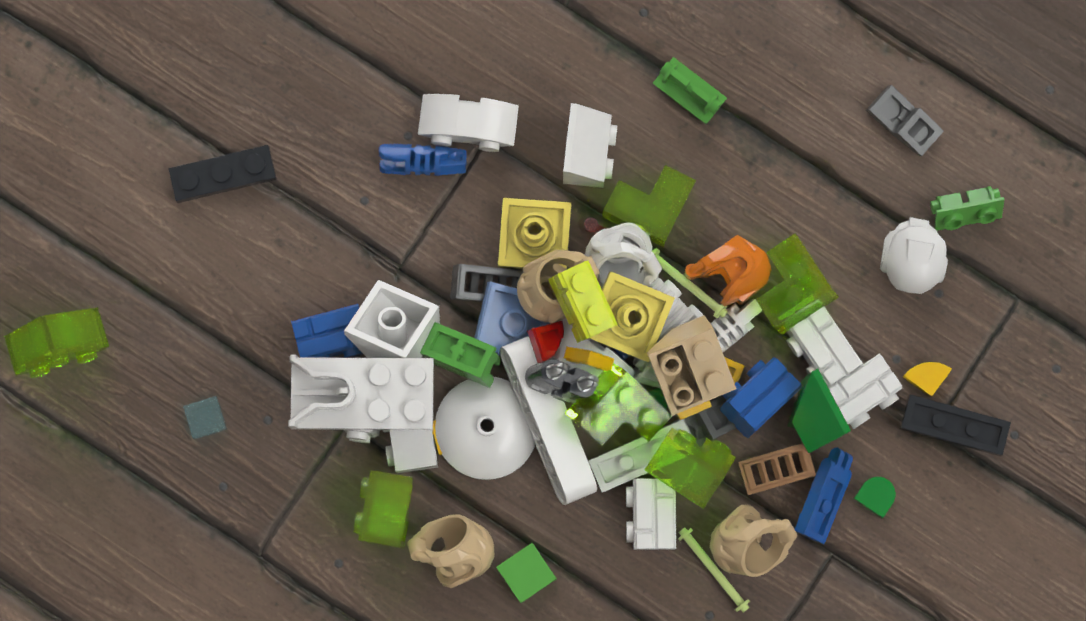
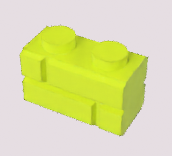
[548,260,618,343]

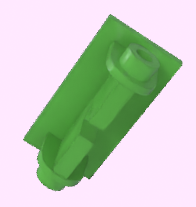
[653,57,727,125]
[930,186,1004,231]

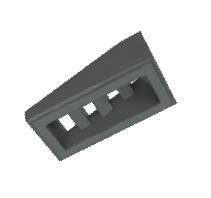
[450,264,523,302]

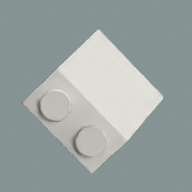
[563,103,617,188]
[344,280,440,358]

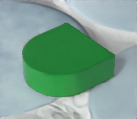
[853,477,896,519]

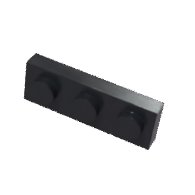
[168,145,277,203]
[900,395,1011,456]

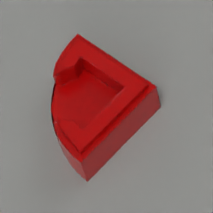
[527,321,564,363]

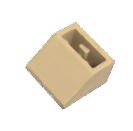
[647,315,736,416]

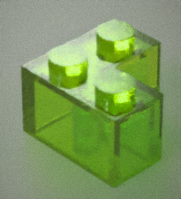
[603,165,696,247]
[756,233,839,335]
[4,307,109,378]
[565,363,672,446]
[644,428,736,509]
[353,470,414,550]

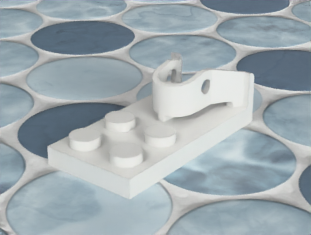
[288,355,434,430]

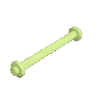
[652,248,728,318]
[678,527,750,613]

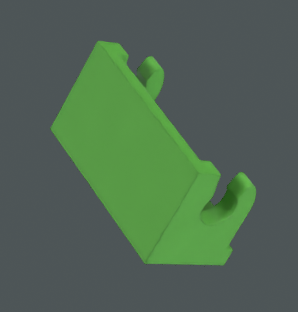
[420,322,501,388]

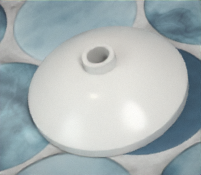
[435,377,535,480]

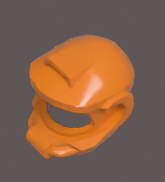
[684,235,772,307]

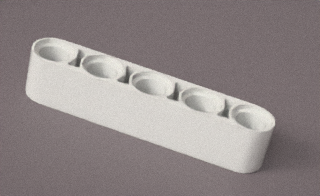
[500,336,597,505]

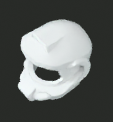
[880,217,948,294]
[585,222,662,288]

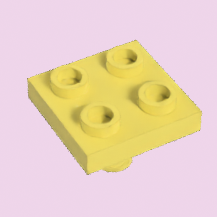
[498,198,571,269]
[589,271,675,363]

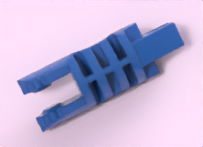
[378,144,467,176]

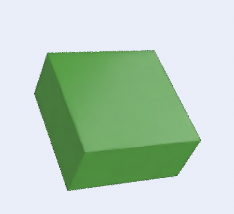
[496,543,557,603]

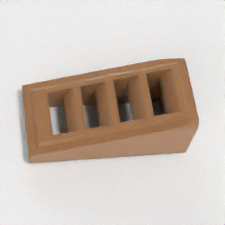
[738,443,816,496]

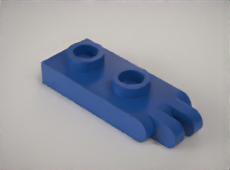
[795,447,853,544]

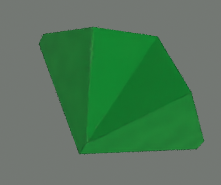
[787,369,851,453]

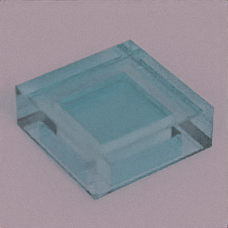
[183,396,227,440]

